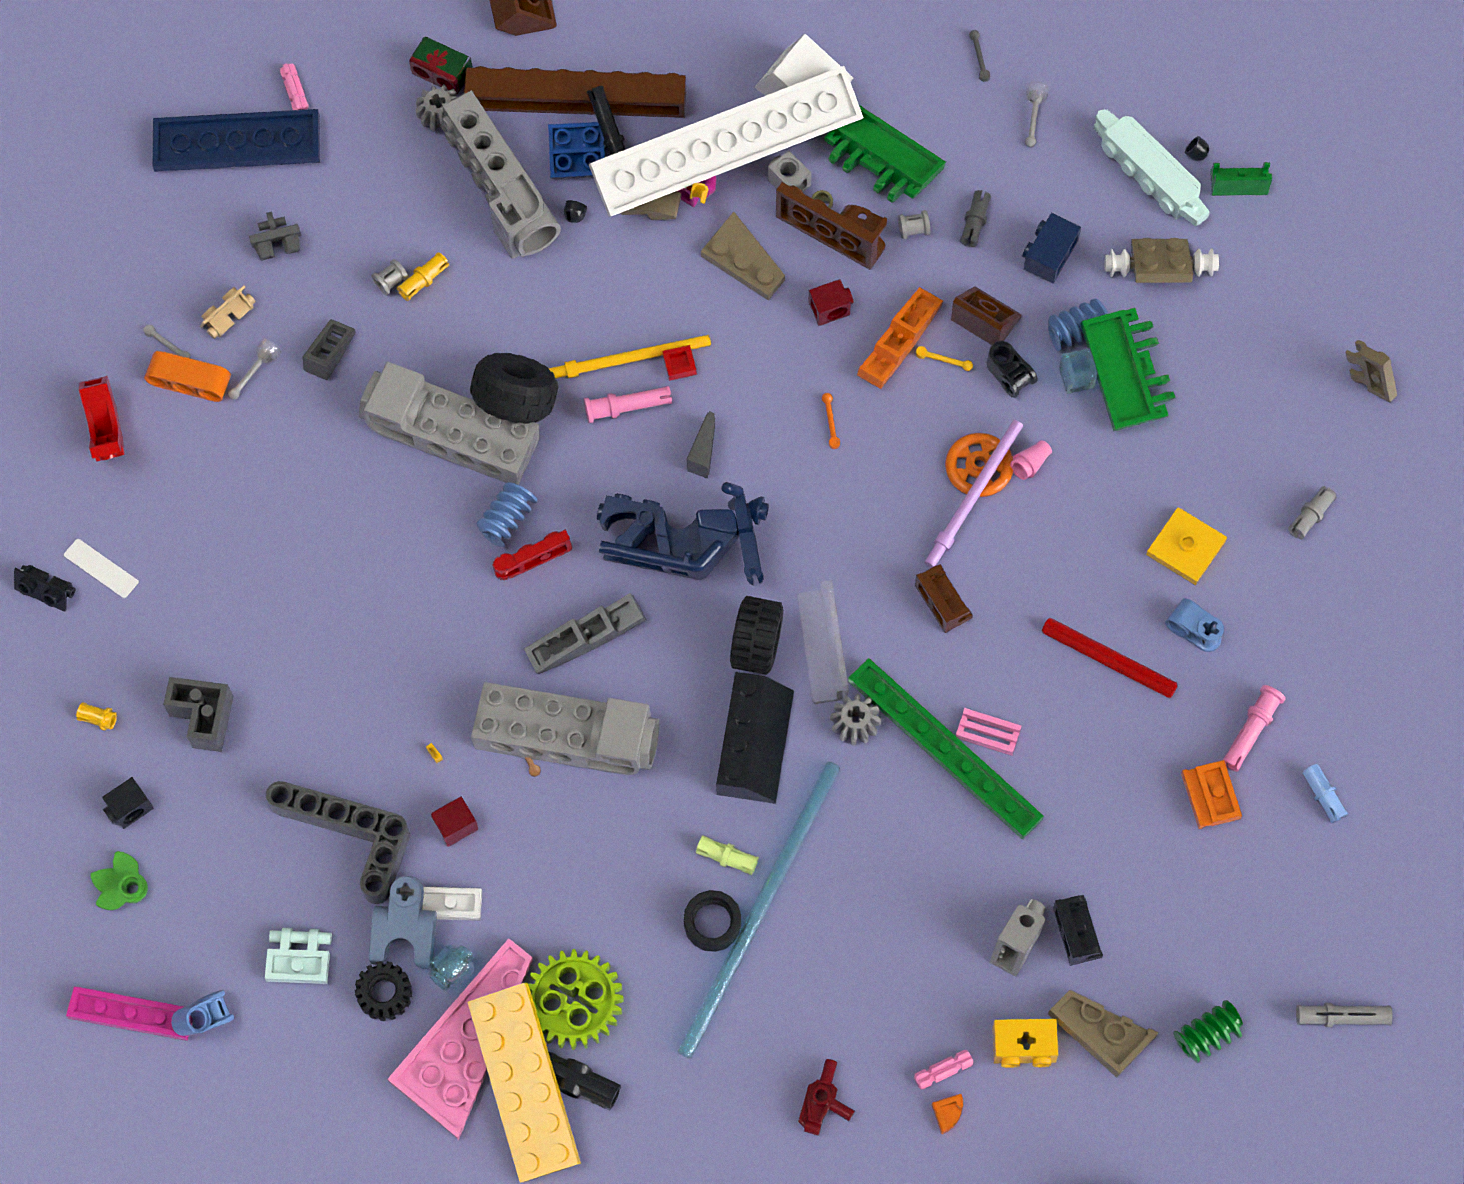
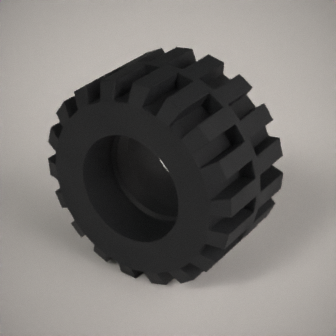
[730,596,784,675]

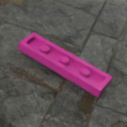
[66,986,193,1041]

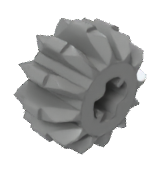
[415,84,458,132]
[830,693,881,746]

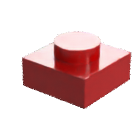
[662,345,697,381]

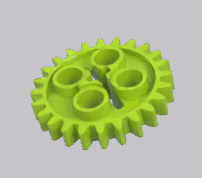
[528,949,624,1050]

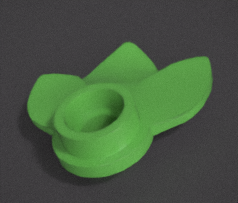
[90,851,148,910]

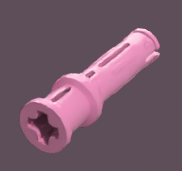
[584,386,672,423]
[1223,685,1286,772]

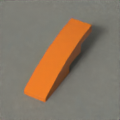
[857,287,943,389]

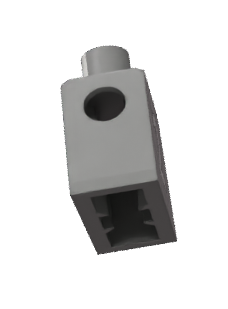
[989,899,1046,977]

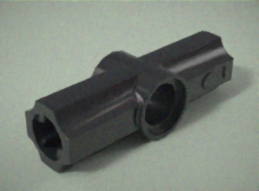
[548,1051,621,1111]

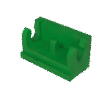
[1210,162,1272,196]

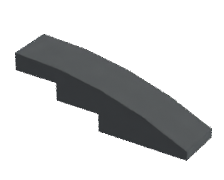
[524,593,647,674]

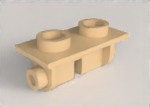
[199,285,256,339]

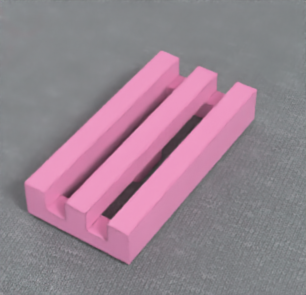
[956,708,1021,756]

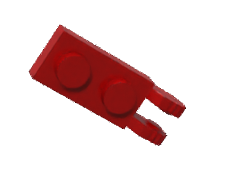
[492,529,572,580]

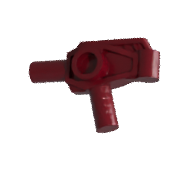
[798,1059,855,1136]

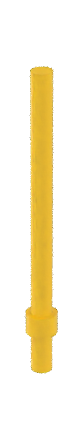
[549,334,711,379]

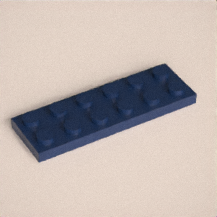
[152,109,320,172]

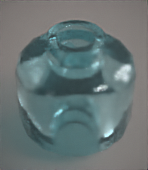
[429,945,475,991]

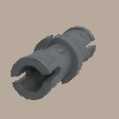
[960,190,991,247]

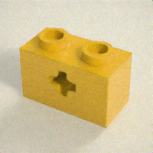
[992,1019,1058,1068]

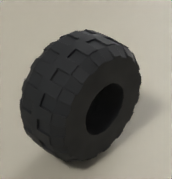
[470,353,558,424]

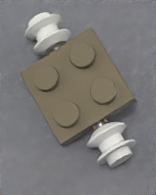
[1104,238,1219,283]

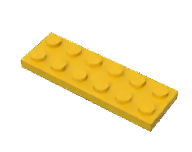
[467,983,581,1183]

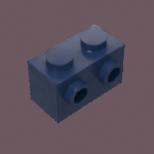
[1022,212,1081,284]

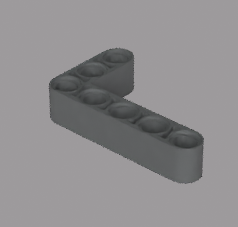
[266,781,410,904]

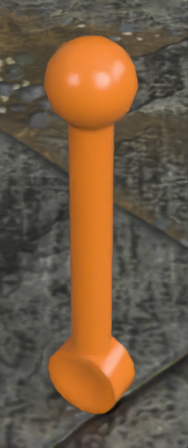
[822,392,840,449]

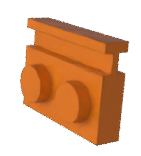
[1181,760,1242,829]

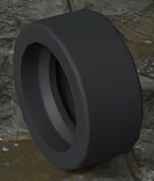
[683,890,741,952]

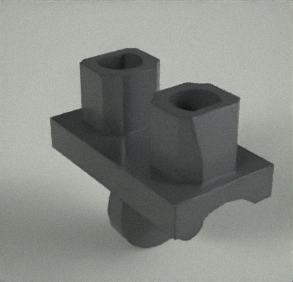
[249,211,301,261]

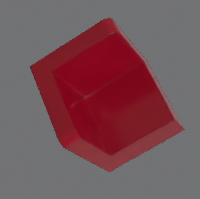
[431,796,479,847]

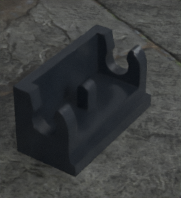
[1053,895,1103,966]

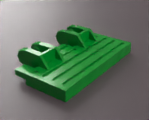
[824,105,946,203]
[1080,308,1176,431]

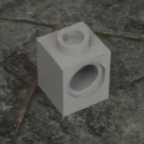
[768,151,811,192]

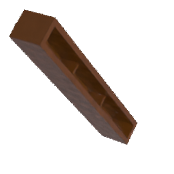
[464,66,686,118]

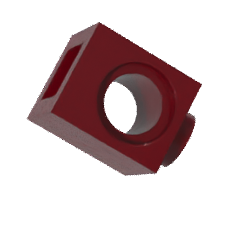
[808,279,854,326]

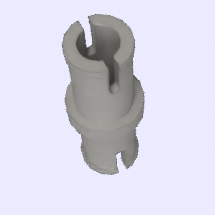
[1288,486,1337,540]

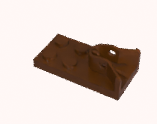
[776,182,887,270]

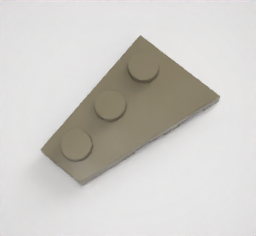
[701,212,785,301]
[1048,990,1159,1078]

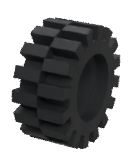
[355,961,413,1021]

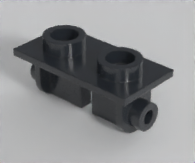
[14,565,76,612]

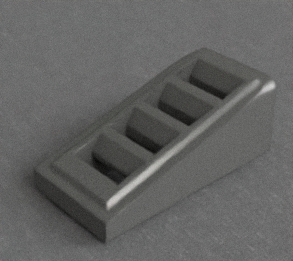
[302,319,356,380]
[687,411,715,478]

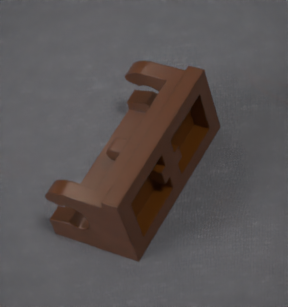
[915,564,973,633]

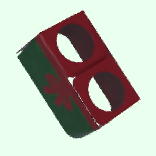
[409,37,473,95]

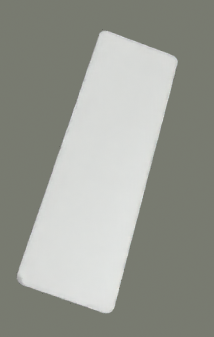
[64,539,139,598]

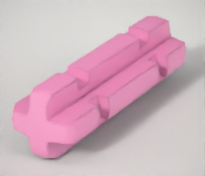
[280,63,309,110]
[914,1050,973,1089]

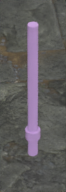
[924,420,1023,568]

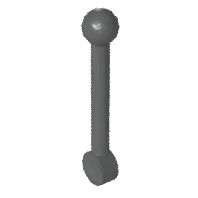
[969,30,990,82]

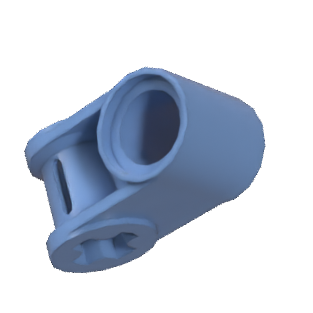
[1165,598,1224,652]
[171,990,235,1036]

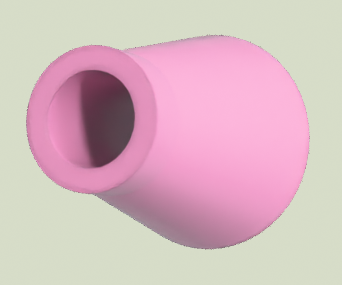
[1010,440,1052,480]

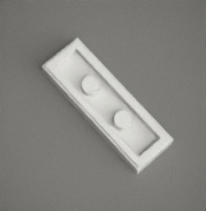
[400,886,482,921]

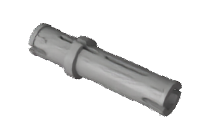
[1296,1003,1392,1027]

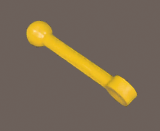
[916,346,973,371]

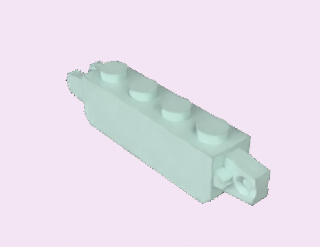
[1094,109,1209,226]

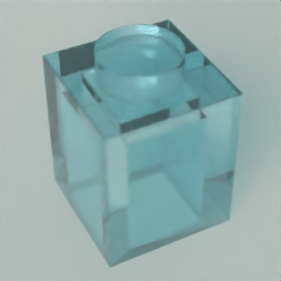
[1059,348,1098,394]

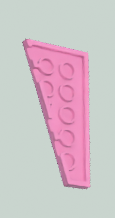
[387,939,533,1140]

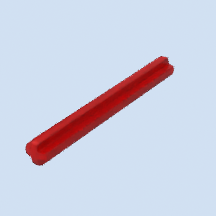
[1042,618,1178,698]

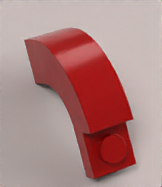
[78,376,125,462]

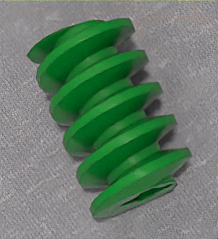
[1173,1000,1243,1063]

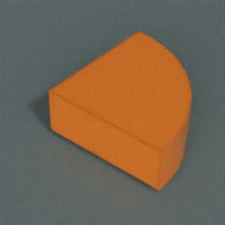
[931,1094,963,1134]

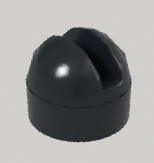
[1185,136,1209,161]
[564,200,587,223]

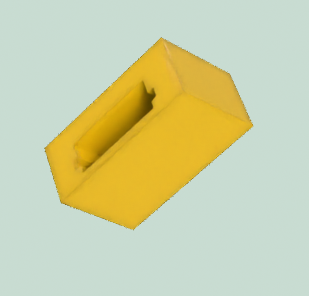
[426,743,443,764]

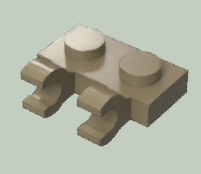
[1345,340,1397,402]

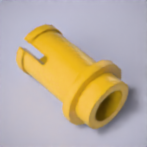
[76,702,117,731]

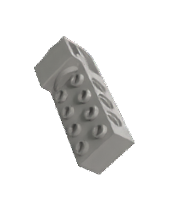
[442,90,561,259]
[359,362,540,485]
[471,682,659,775]

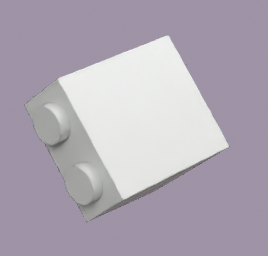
[755,34,853,95]

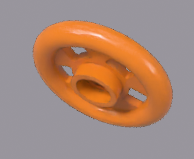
[945,433,1013,497]

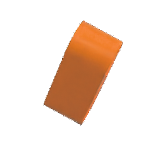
[144,351,231,402]

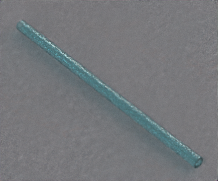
[678,761,840,1059]

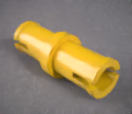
[397,252,449,301]

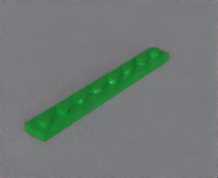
[848,658,1044,840]

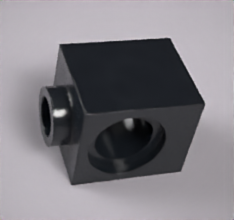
[102,777,154,829]

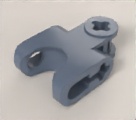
[369,876,437,969]

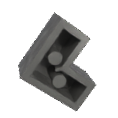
[163,677,234,752]

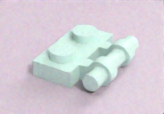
[265,928,332,984]

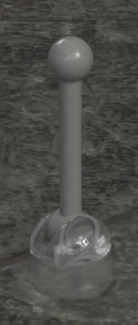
[1025,82,1049,147]
[228,338,282,399]

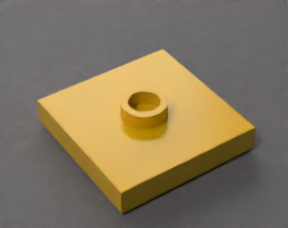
[1146,507,1227,585]

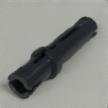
[586,86,626,156]

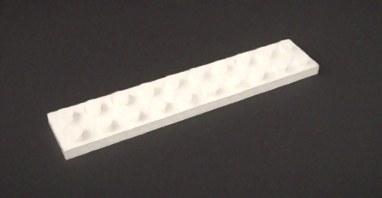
[589,66,864,217]

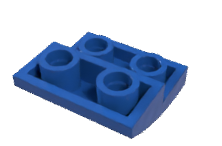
[548,122,605,178]

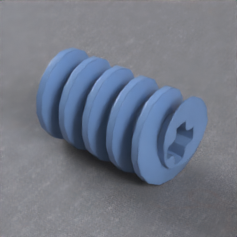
[1048,298,1108,351]
[477,482,538,547]

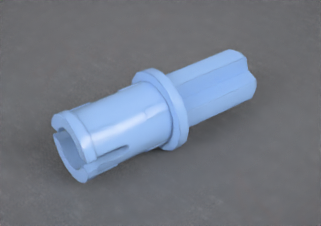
[1303,764,1348,823]

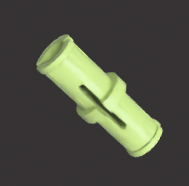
[696,835,759,875]

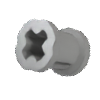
[898,210,931,239]
[371,259,409,296]

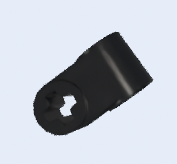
[986,341,1038,398]

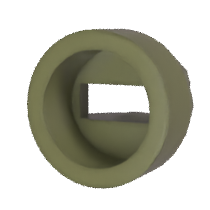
[811,190,833,209]

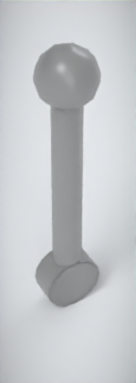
[144,325,190,358]

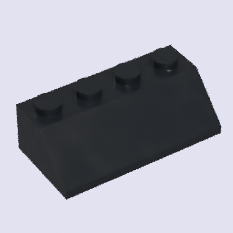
[716,672,794,804]

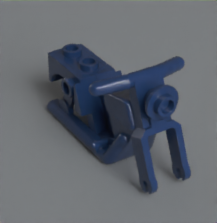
[597,482,769,585]

